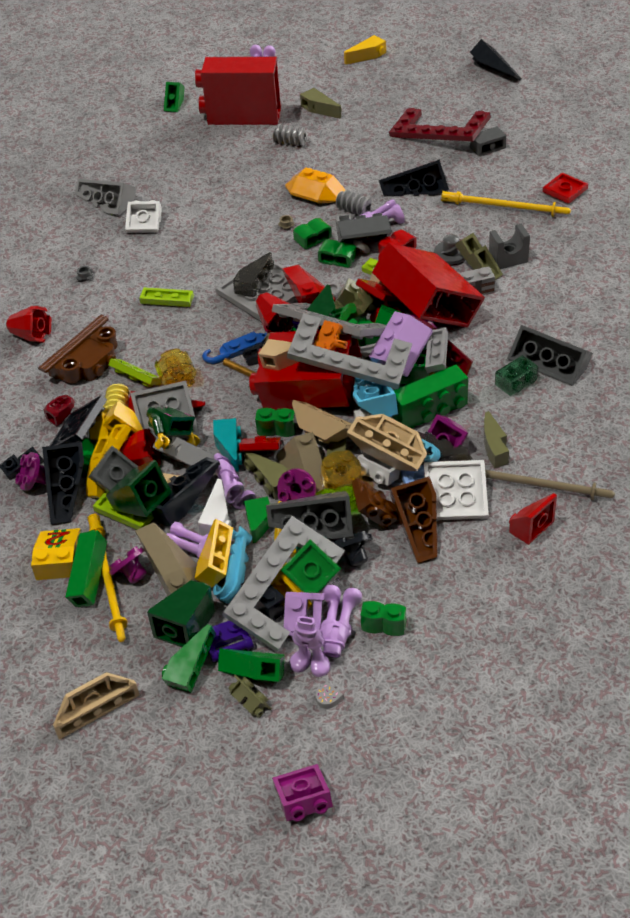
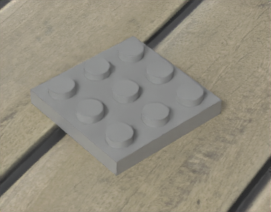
[130,381,199,440]

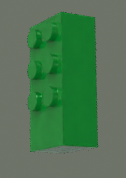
[391,365,469,428]

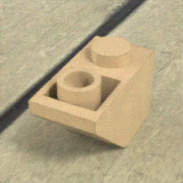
[258,339,298,370]

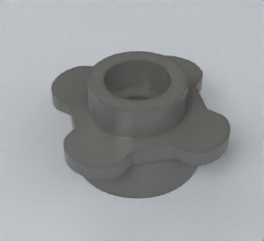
[76,266,93,281]

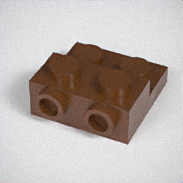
[352,478,398,528]

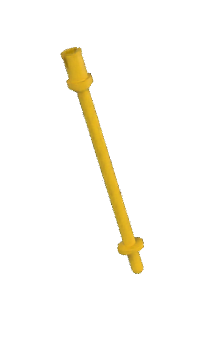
[441,191,571,217]
[87,514,128,642]

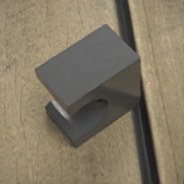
[489,223,530,269]

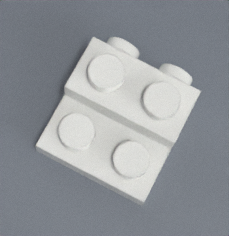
[125,200,162,233]
[355,454,401,486]

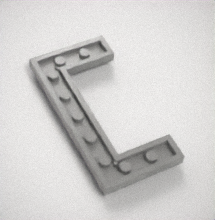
[272,303,387,339]
[287,313,412,389]
[360,327,448,373]
[223,516,345,652]

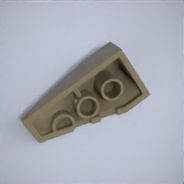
[277,432,332,496]
[135,523,200,596]

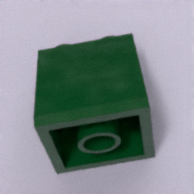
[106,460,172,517]
[147,580,215,647]

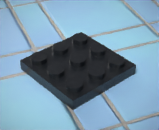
[49,395,107,446]

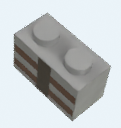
[459,267,495,295]

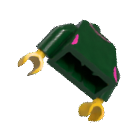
[146,407,200,450]

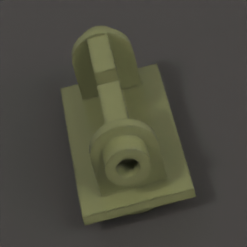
[228,675,272,718]

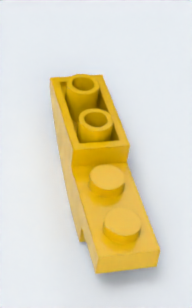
[86,424,132,498]

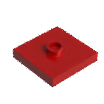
[542,173,588,204]
[355,278,399,303]
[239,436,281,451]

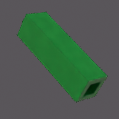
[65,530,108,607]

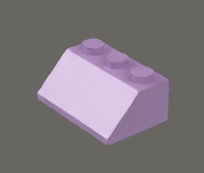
[369,312,433,377]

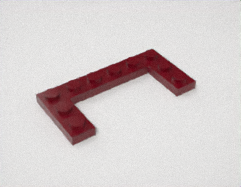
[389,108,491,142]

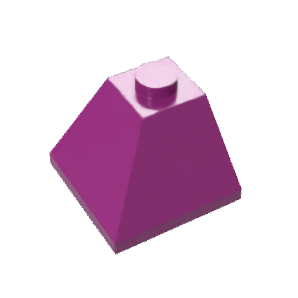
[423,415,468,462]

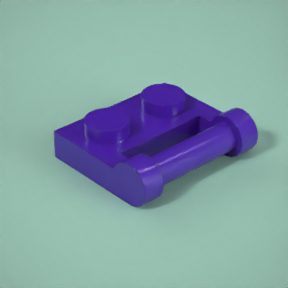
[208,620,254,663]

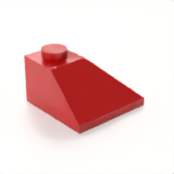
[509,493,557,545]

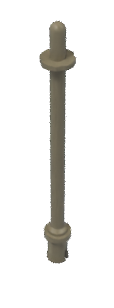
[485,470,615,500]

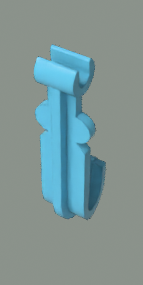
[213,526,252,604]

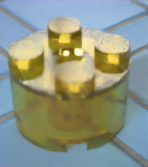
[155,348,196,386]
[320,450,361,495]

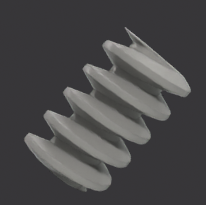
[273,123,307,147]
[336,190,372,216]

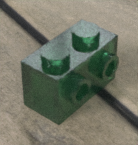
[495,355,538,396]

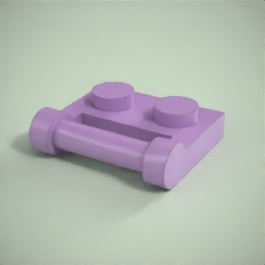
[284,592,325,636]

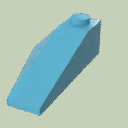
[353,377,398,417]

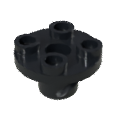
[334,531,373,567]

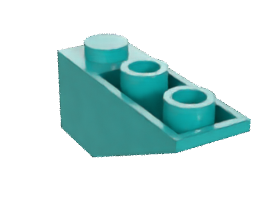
[213,418,242,472]

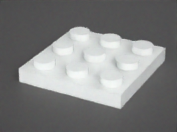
[424,460,489,520]

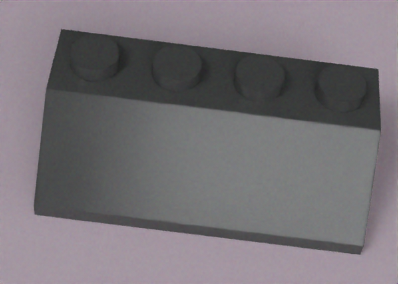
[507,325,593,385]

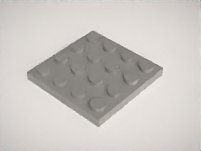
[216,256,297,321]

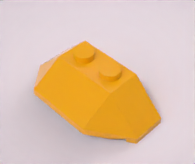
[285,167,345,203]

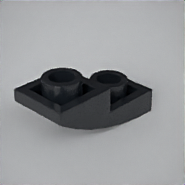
[0,446,44,479]

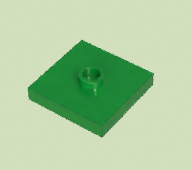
[281,539,341,593]

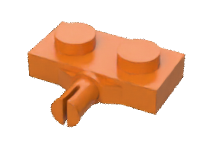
[314,320,348,351]

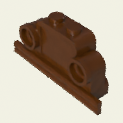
[38,314,118,383]

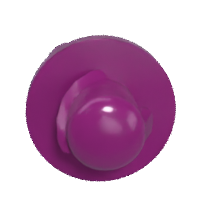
[15,452,46,491]
[277,468,316,502]
[108,546,147,584]

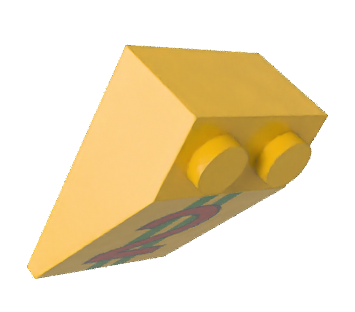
[31,528,81,580]

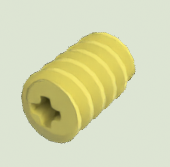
[103,384,130,414]

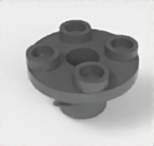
[434,234,466,264]

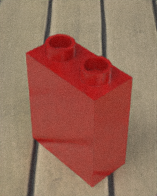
[195,57,281,125]
[372,242,485,327]
[249,330,363,409]

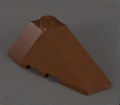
[390,476,437,564]

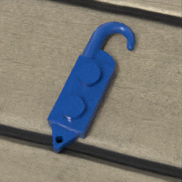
[202,332,268,364]

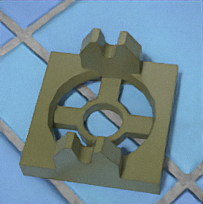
[334,288,375,322]

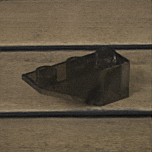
[233,252,274,298]
[417,431,473,463]

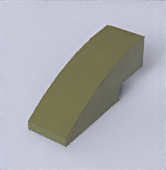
[455,233,503,280]
[484,411,509,469]

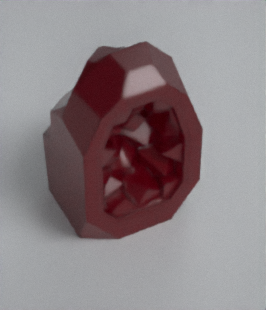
[43,395,75,426]

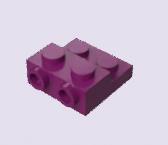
[272,764,333,821]

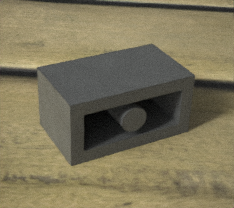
[470,126,507,156]

